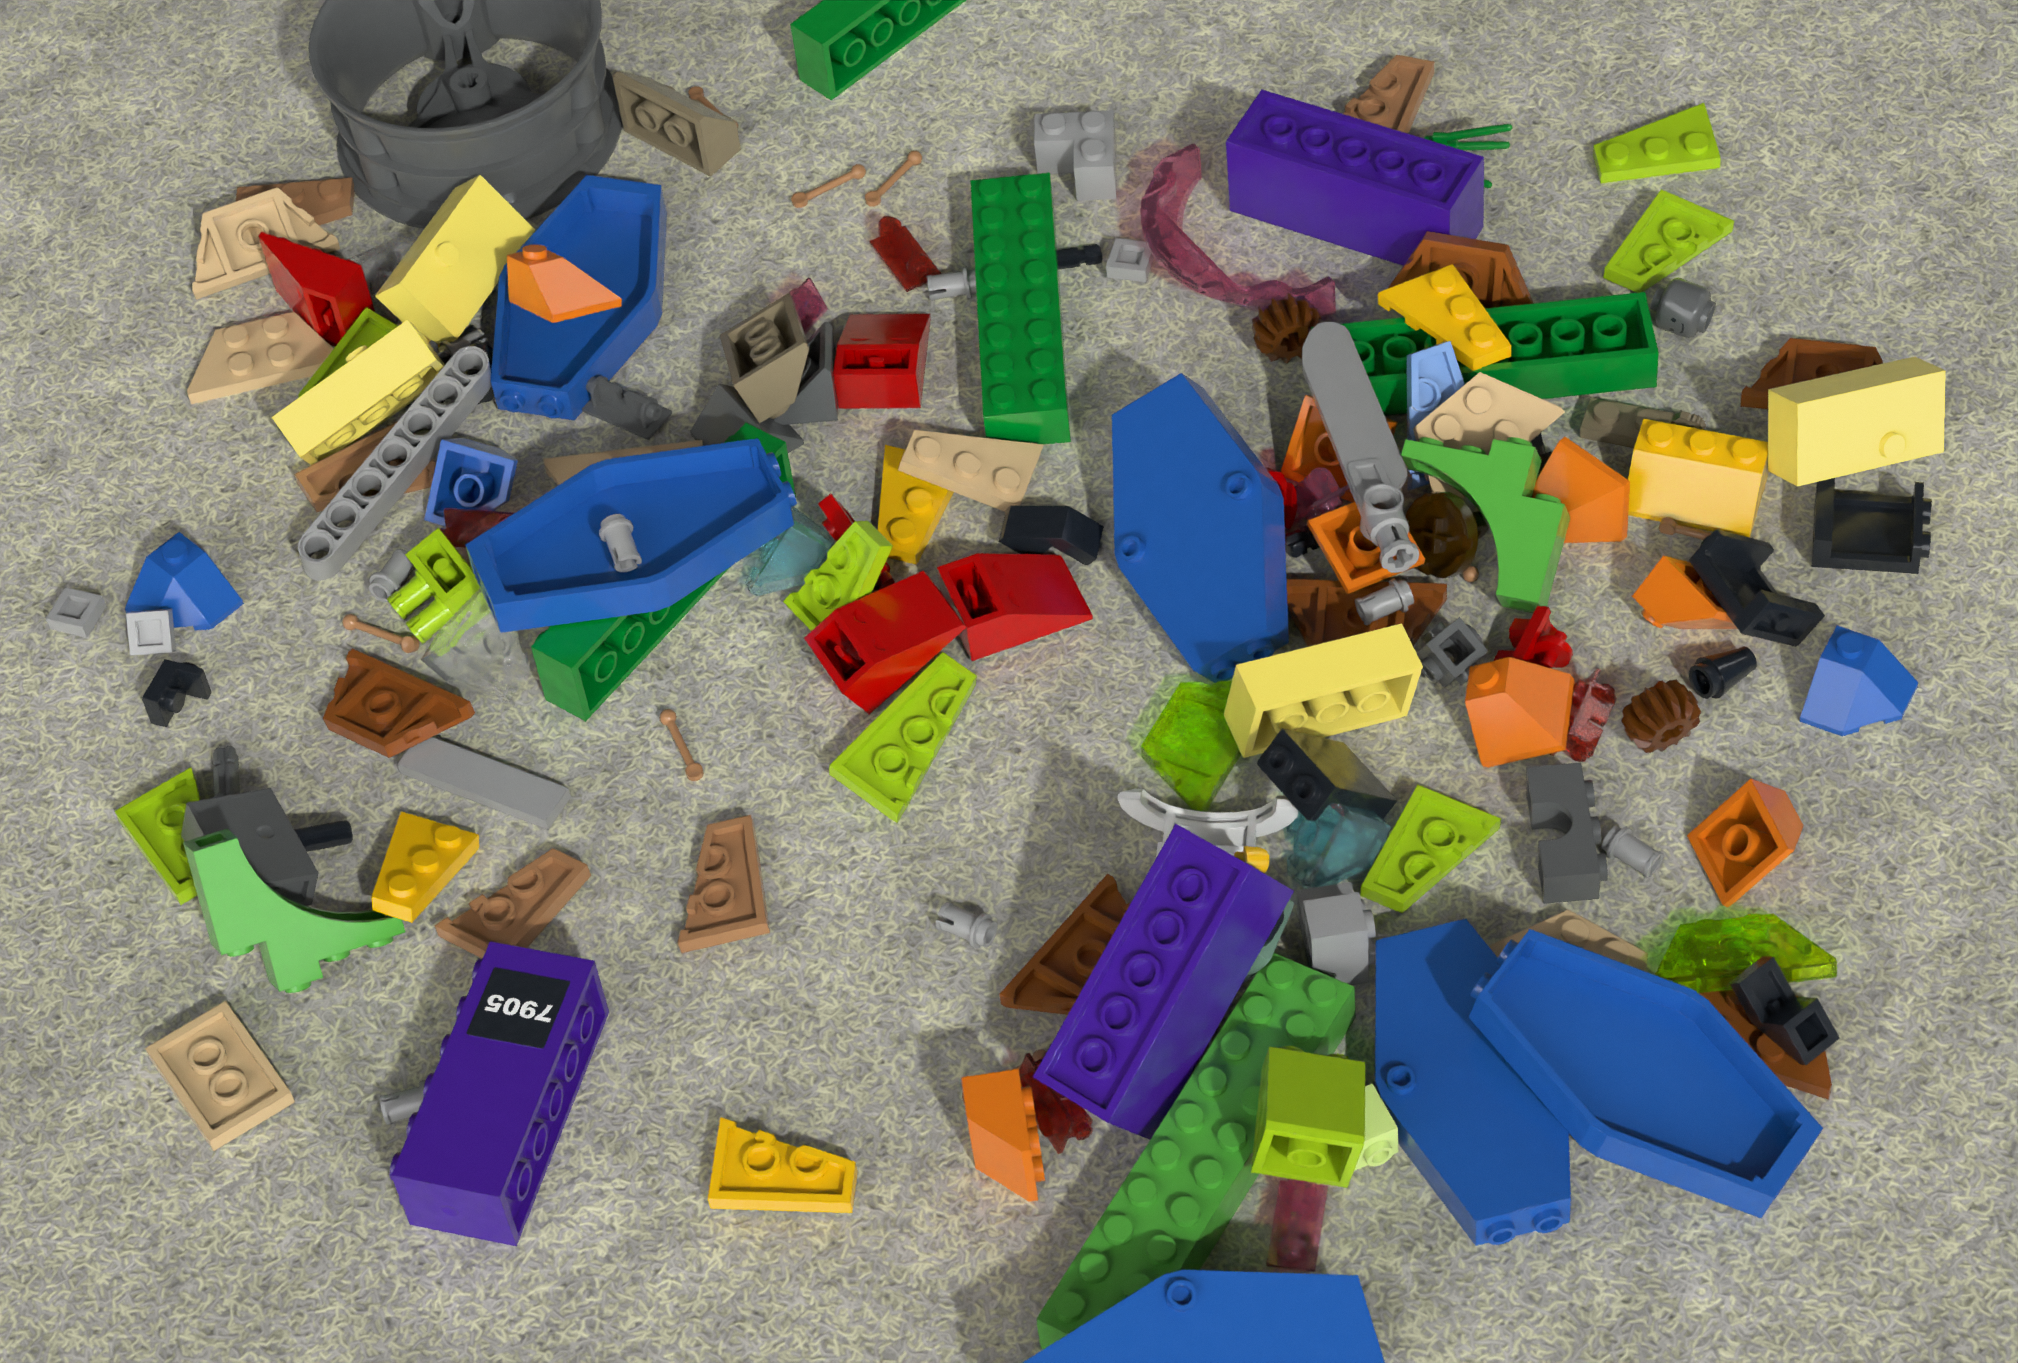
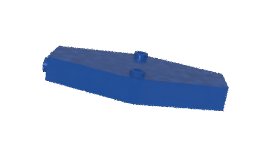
[491,175,667,421]
[1112,373,1289,683]
[465,438,797,633]
[1375,918,1571,1246]
[1469,929,1823,1218]
[1022,1270,1385,1363]

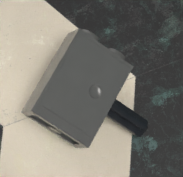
[181,788,353,906]

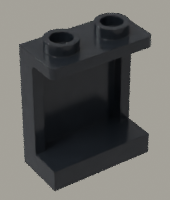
[1811,478,1932,574]
[1688,529,1825,647]
[1257,728,1398,835]

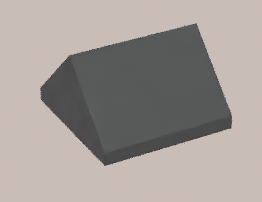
[773,321,838,425]
[690,384,804,453]

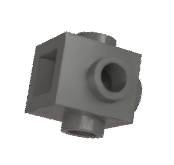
[1417,617,1488,688]

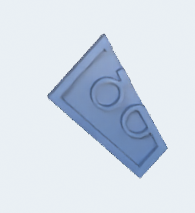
[1407,341,1465,490]

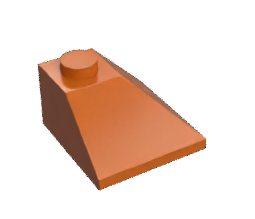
[507,244,622,323]
[1280,395,1398,502]
[1532,437,1630,543]
[1307,502,1425,594]
[1632,555,1738,629]
[1465,657,1574,768]
[1687,779,1804,907]

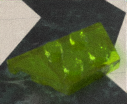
[1140,681,1241,812]
[1655,913,1837,993]

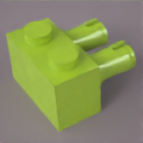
[386,528,490,644]

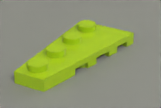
[829,652,977,823]

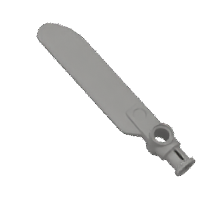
[1302,322,1420,573]

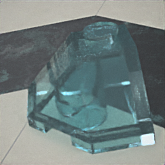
[745,506,836,596]
[1287,803,1392,889]

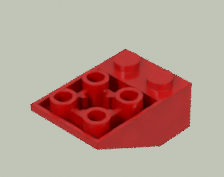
[258,232,375,347]
[833,314,931,409]
[937,553,1093,661]
[804,570,966,715]

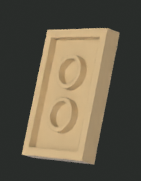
[145,1001,295,1151]

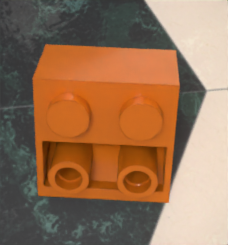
[961,1069,1045,1202]

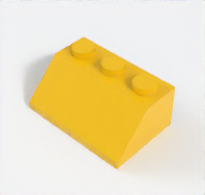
[1628,419,1769,537]

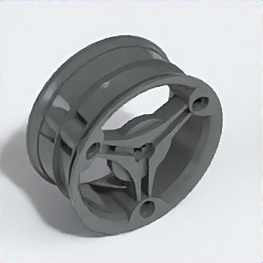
[308,0,623,229]

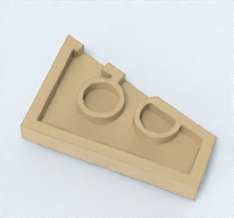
[898,430,1044,512]

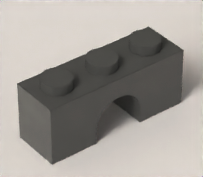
[1526,762,1608,904]

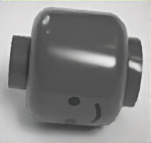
[1650,278,1716,338]

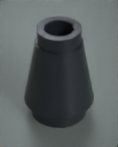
[1689,646,1757,699]

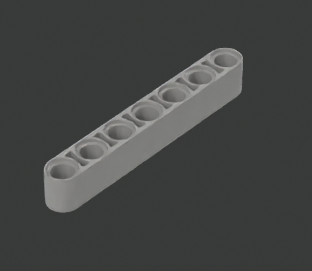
[298,346,492,581]

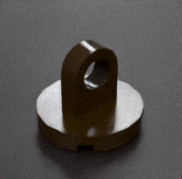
[1406,492,1489,578]

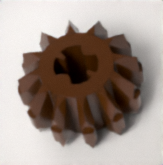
[1251,292,1322,364]
[1621,679,1701,753]

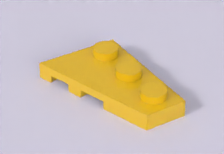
[1378,264,1511,371]
[878,445,954,565]
[372,811,479,923]
[708,1117,858,1213]

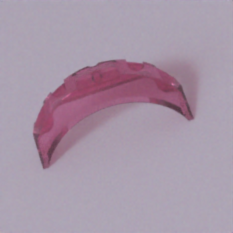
[1140,143,1336,316]

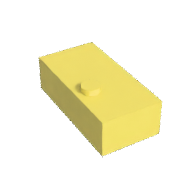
[375,175,536,347]
[272,319,445,465]
[1768,357,1946,486]
[1224,624,1423,758]

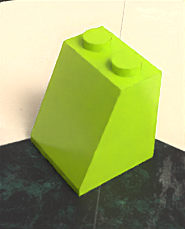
[1251,1046,1365,1188]

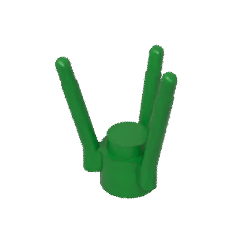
[1424,123,1513,189]

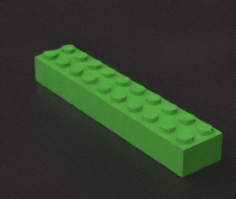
[1036,953,1356,1349]

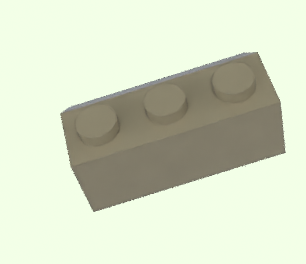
[612,71,741,177]
[720,293,809,423]

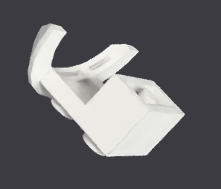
[1118,789,1299,857]

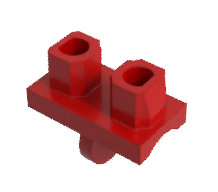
[1493,606,1573,669]

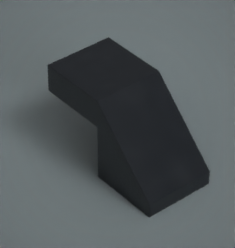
[998,506,1104,565]
[1729,956,1840,1065]

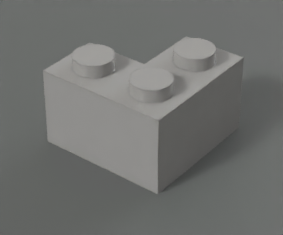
[1034,110,1116,201]
[1296,882,1376,985]

